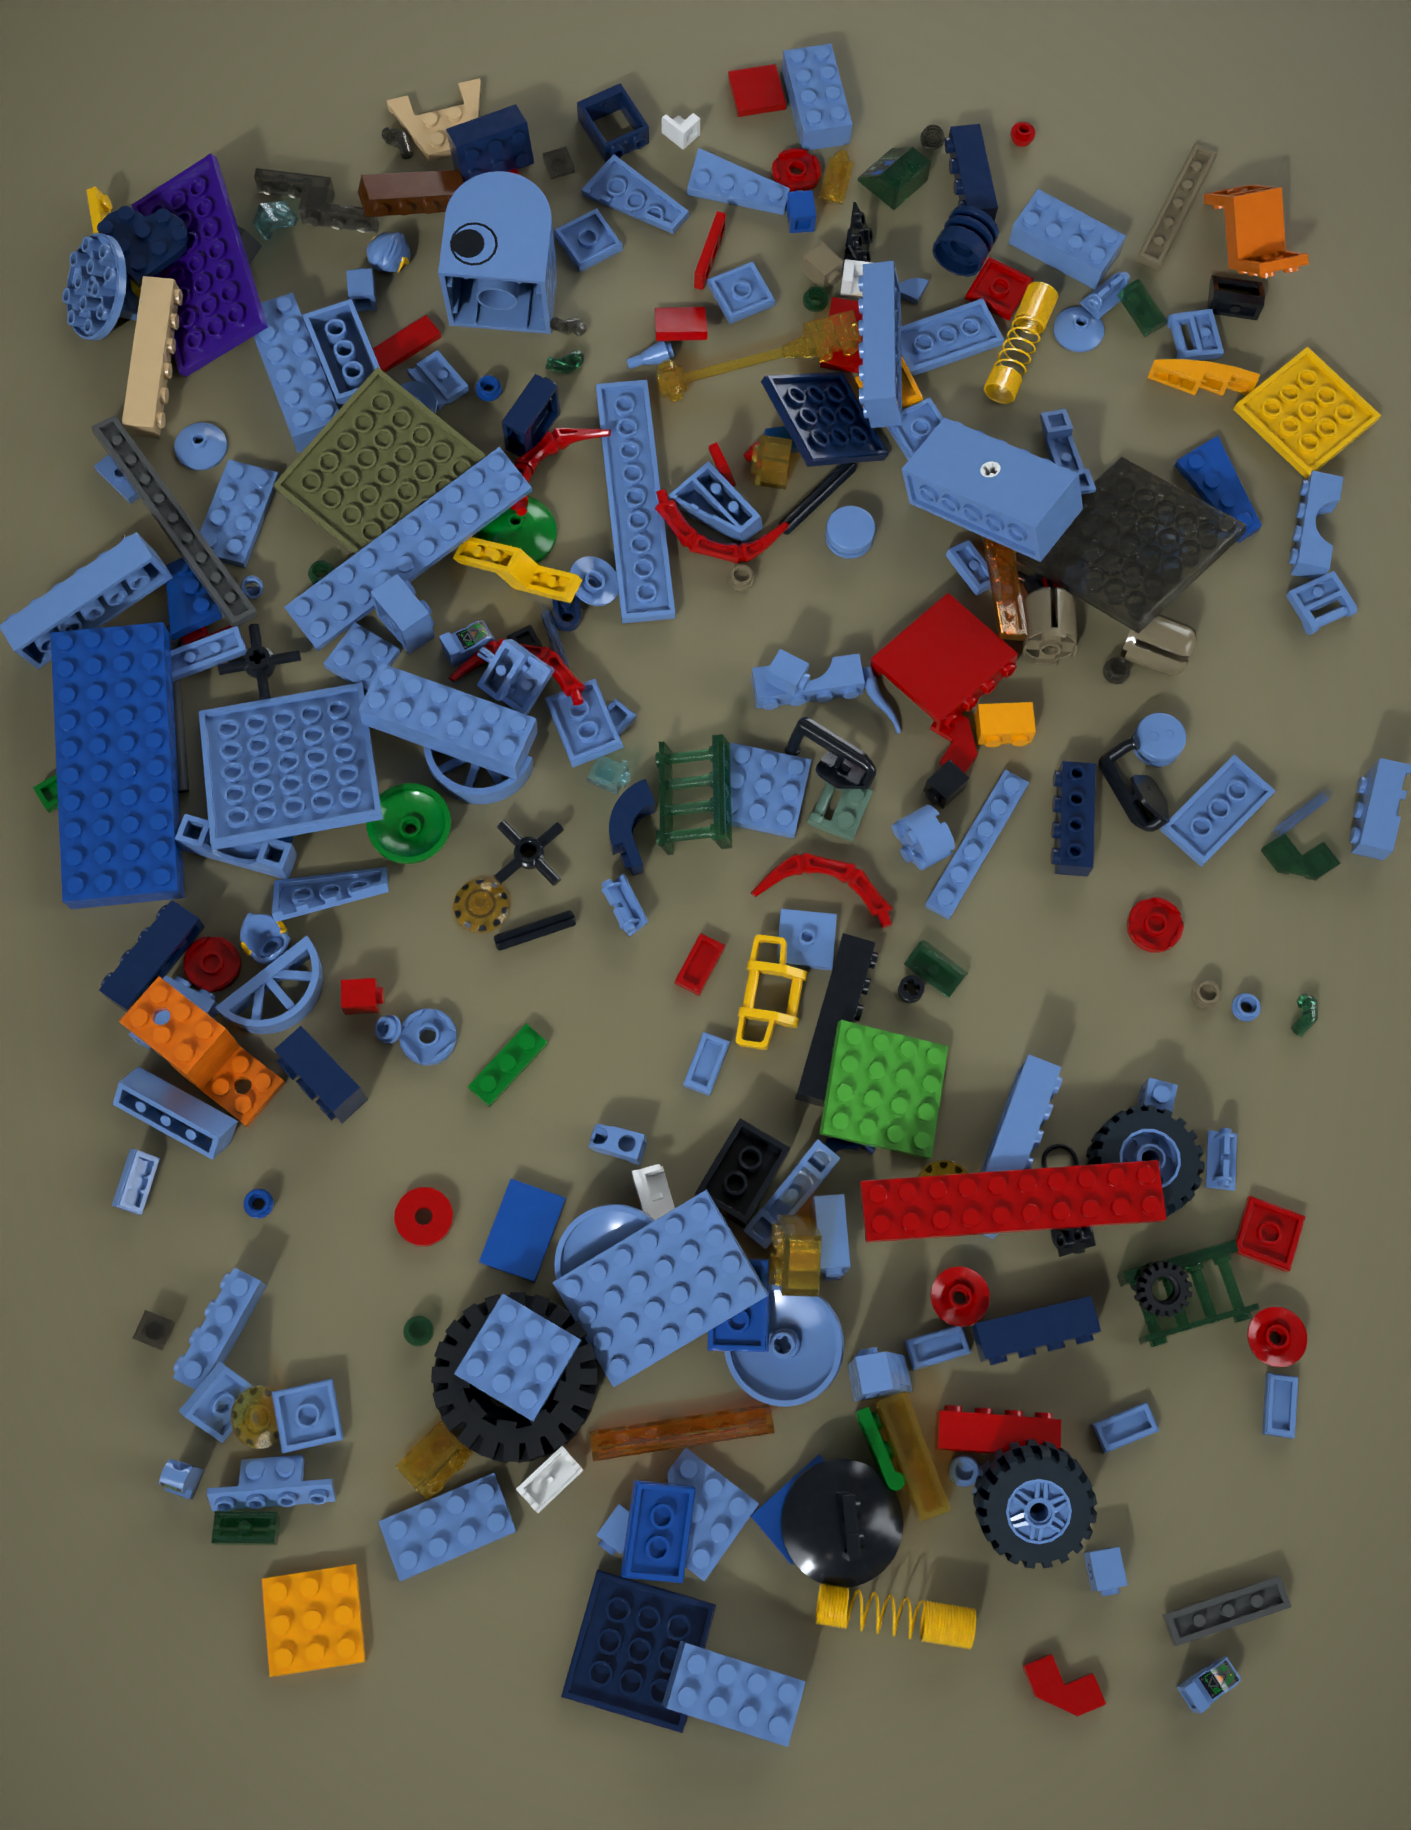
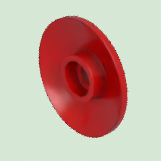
[930,1266,990,1327]
[1247,1307,1308,1367]

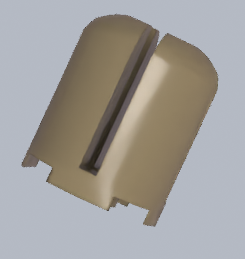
[1022,587,1077,665]
[1119,607,1197,676]

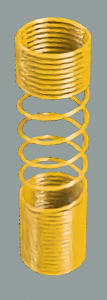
[984,282,1058,404]
[815,1583,976,1650]

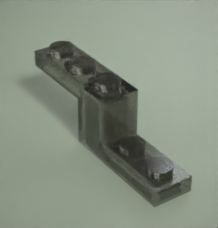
[254,168,379,233]

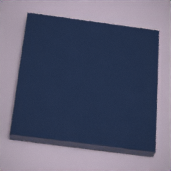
[761,372,889,467]
[561,1570,716,1733]

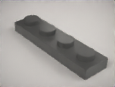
[1162,1576,1292,1646]

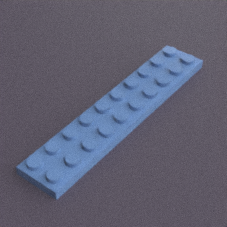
[596,380,675,623]
[284,447,533,651]

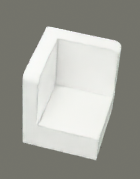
[662,113,700,150]
[840,259,872,298]

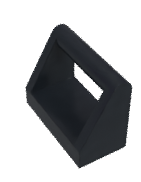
[1207,275,1265,320]

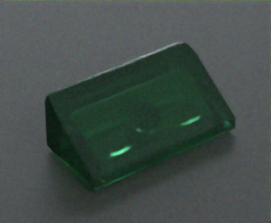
[904,940,968,998]

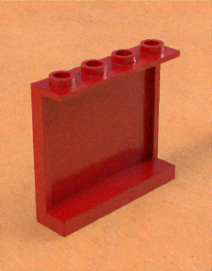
[870,593,1018,733]

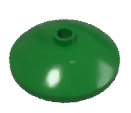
[477,496,557,563]
[366,783,451,864]

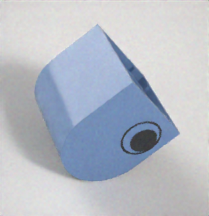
[438,171,557,334]

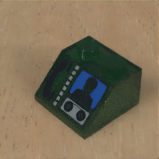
[858,147,931,210]

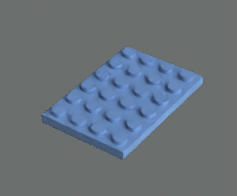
[552,1189,769,1388]

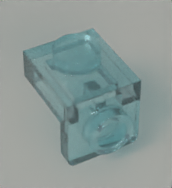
[253,201,298,240]
[587,756,631,794]

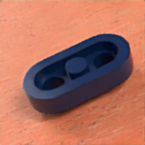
[552,594,581,632]

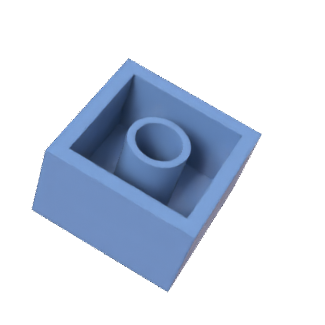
[370,574,435,655]

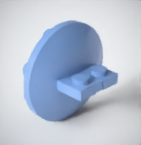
[62,233,140,341]

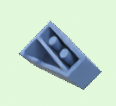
[668,461,763,543]
[1349,758,1411,860]
[847,1348,913,1402]

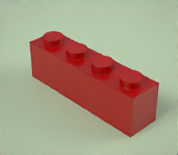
[935,1405,1062,1454]

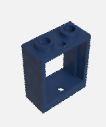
[577,83,649,163]
[502,374,560,457]

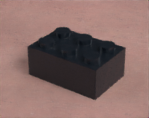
[694,1118,791,1229]

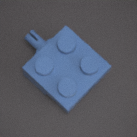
[476,639,555,715]

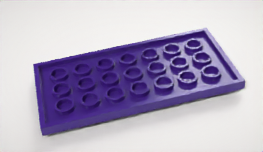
[132,153,268,377]

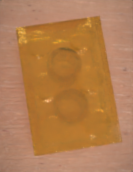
[770,1214,822,1297]

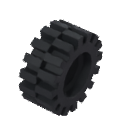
[1133,1261,1192,1317]

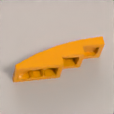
[1147,359,1260,396]

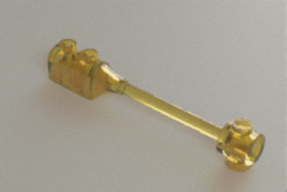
[655,310,861,402]

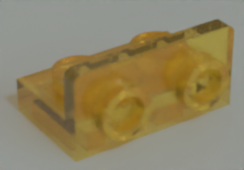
[395,1421,472,1499]

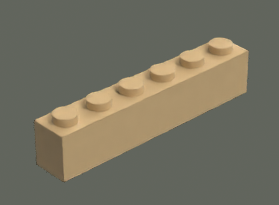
[122,276,183,437]

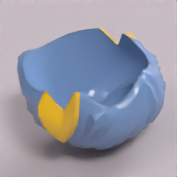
[366,232,411,273]
[240,913,290,964]

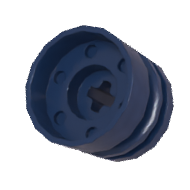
[932,205,999,277]

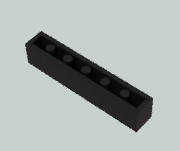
[795,933,878,1107]

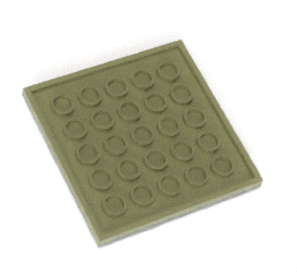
[273,367,487,554]

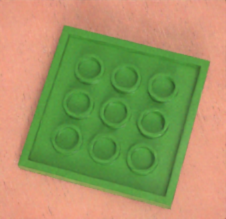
[819,1020,948,1160]

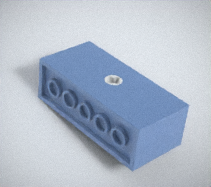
[902,417,1083,562]

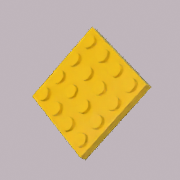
[1233,347,1381,480]

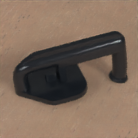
[785,717,876,789]
[1098,734,1170,832]

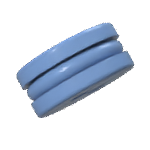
[825,506,875,559]
[1133,713,1186,767]

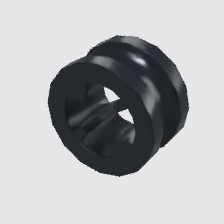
[898,975,925,1003]

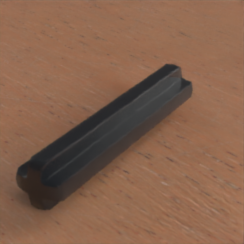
[494,910,576,951]

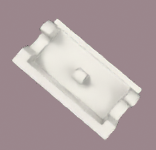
[632,1164,675,1220]
[516,1446,584,1513]

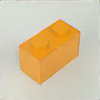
[974,702,1036,747]

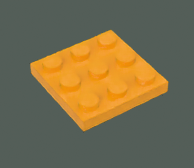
[262,1564,366,1677]

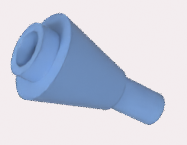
[626,341,675,369]

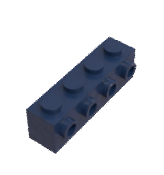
[945,124,998,221]
[1051,761,1096,877]
[99,900,205,1012]
[971,1296,1101,1366]

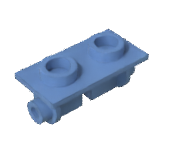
[1080,271,1133,320]
[601,874,648,937]
[1205,1128,1237,1191]

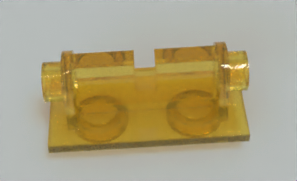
[819,149,854,204]

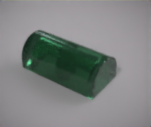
[1117,279,1168,337]
[211,1511,280,1545]

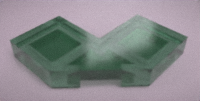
[1261,834,1341,881]

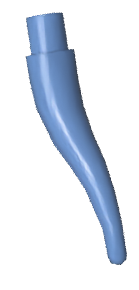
[862,666,901,734]

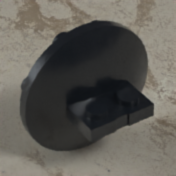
[780,1459,903,1588]

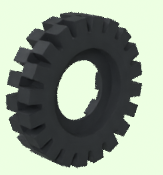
[431,1292,598,1463]

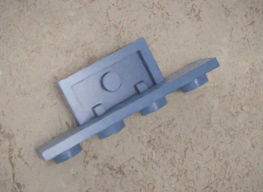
[207,1455,336,1512]

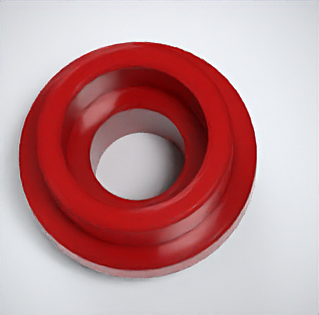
[1010,122,1036,147]

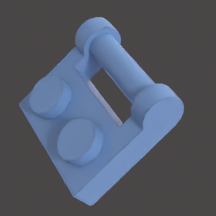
[1166,309,1224,361]
[1286,571,1357,635]

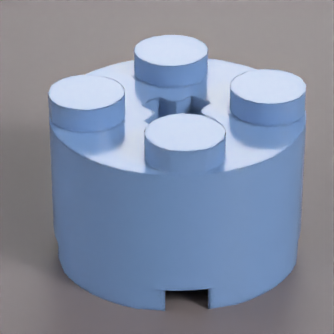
[891,805,955,870]

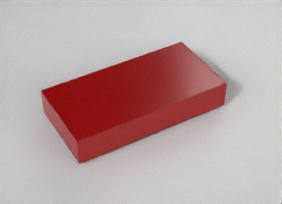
[708,442,737,487]
[674,933,726,996]

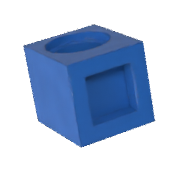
[786,190,816,233]

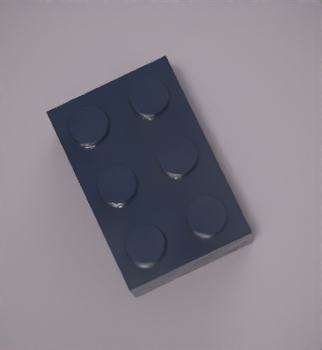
[446,104,534,183]
[274,1026,368,1123]

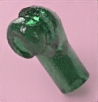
[546,350,584,374]
[1291,994,1318,1037]

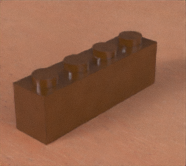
[358,170,463,217]

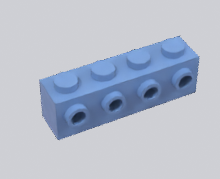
[113,1066,238,1160]
[173,1267,267,1390]

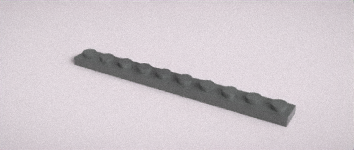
[91,415,257,627]

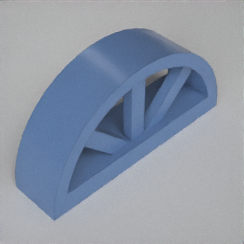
[424,747,534,804]
[215,936,323,1034]

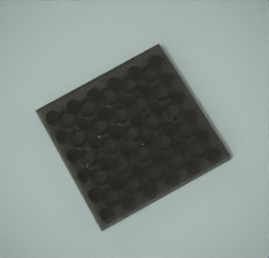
[1015,457,1246,634]

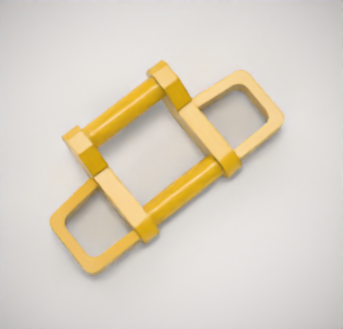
[736,934,808,1050]

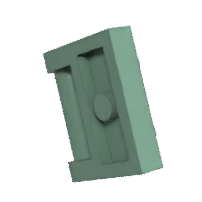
[807,781,873,842]

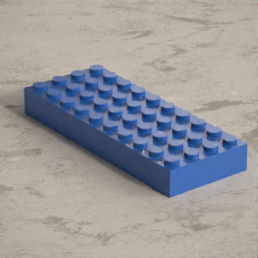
[51,622,185,909]

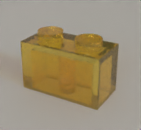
[751,435,792,490]

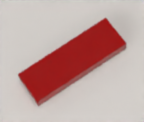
[694,211,726,290]
[372,315,442,373]

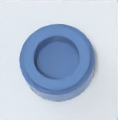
[948,1455,980,1487]

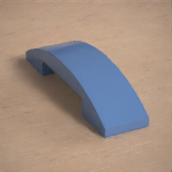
[1040,409,1096,495]
[743,1139,841,1250]

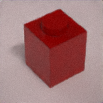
[341,978,384,1015]

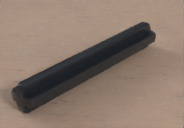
[779,463,857,535]

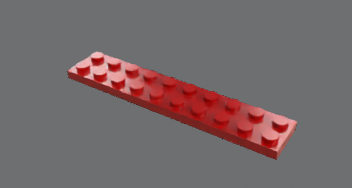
[860,1160,1167,1243]

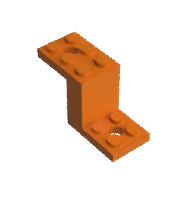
[1203,184,1309,278]
[119,976,285,1128]

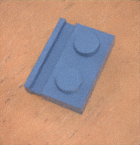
[407,350,469,411]

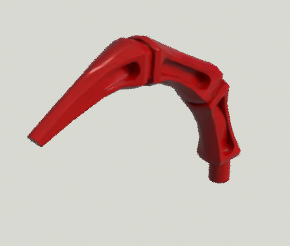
[510,428,611,516]
[655,489,789,564]
[448,639,585,706]
[751,852,893,928]

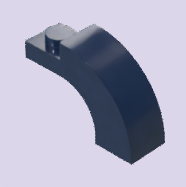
[609,779,655,876]

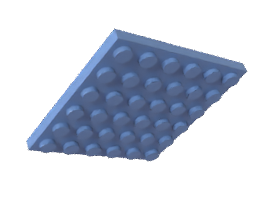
[199,682,383,850]

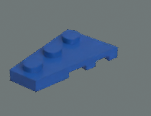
[165,558,223,641]

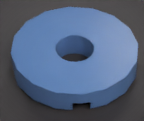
[399,1008,457,1066]

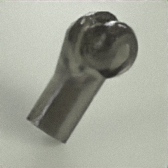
[381,127,413,160]
[550,317,587,336]

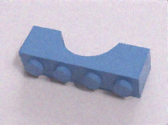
[1288,470,1343,580]
[751,654,865,710]
[175,814,297,879]

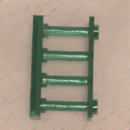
[655,734,732,855]
[1117,1240,1259,1348]

